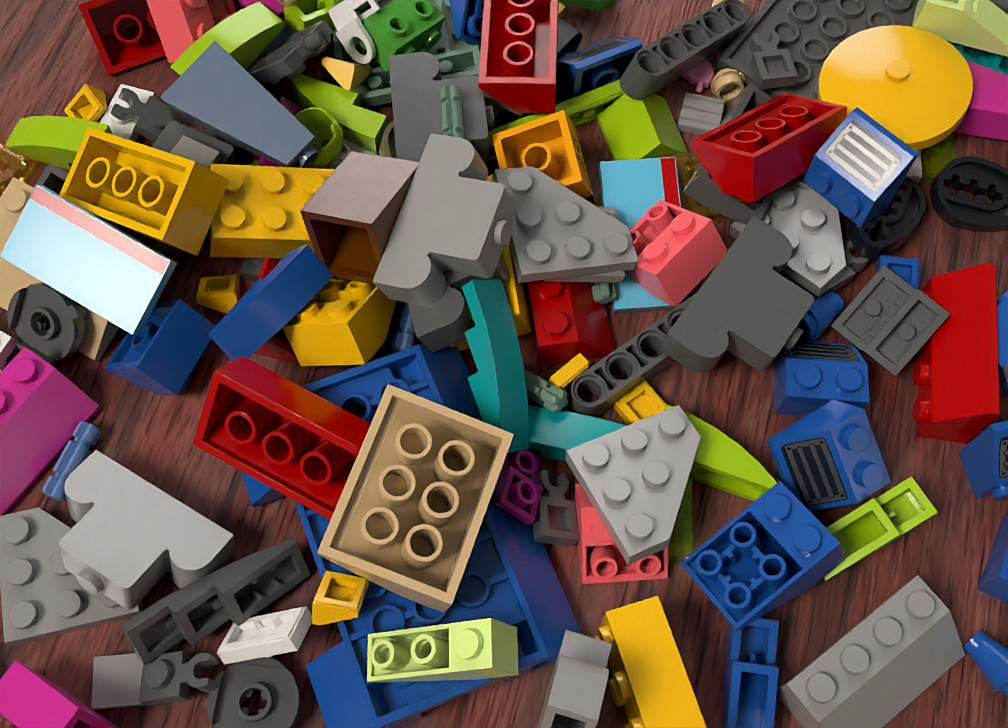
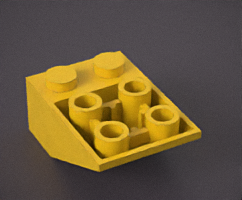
[283,276,397,366]

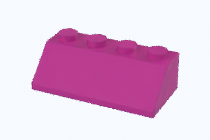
[0,347,102,516]

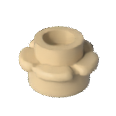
[710,68,745,102]

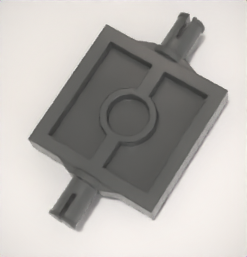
[246,19,333,89]

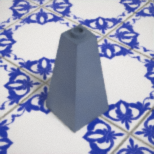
[160,41,323,168]

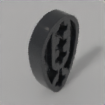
[930,156,1008,232]
[846,176,926,259]

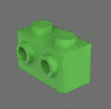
[357,0,445,73]

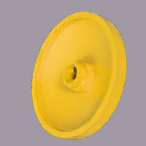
[818,25,973,151]

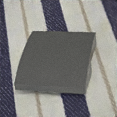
[830,265,950,376]

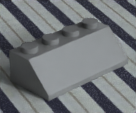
[777,575,965,728]

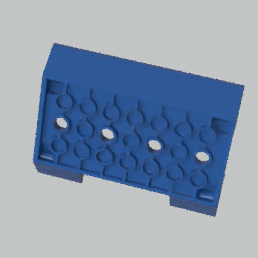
[241,344,582,728]

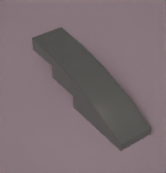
[120,539,311,665]

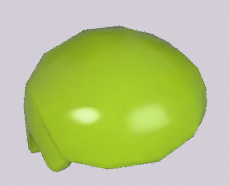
[294,107,344,168]

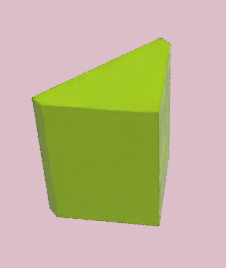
[597,93,690,163]

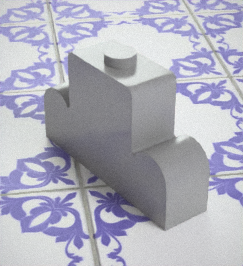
[372,133,517,306]
[58,450,235,609]
[537,630,612,728]

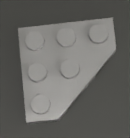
[492,166,639,283]
[729,173,846,297]
[565,405,701,565]
[0,507,143,646]

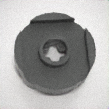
[7,282,88,363]
[207,657,302,728]

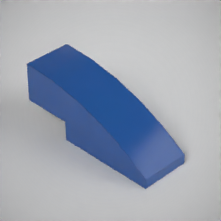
[208,244,333,361]
[722,618,779,728]

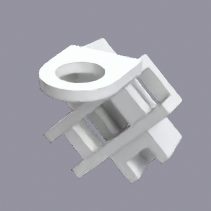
[328,0,381,64]

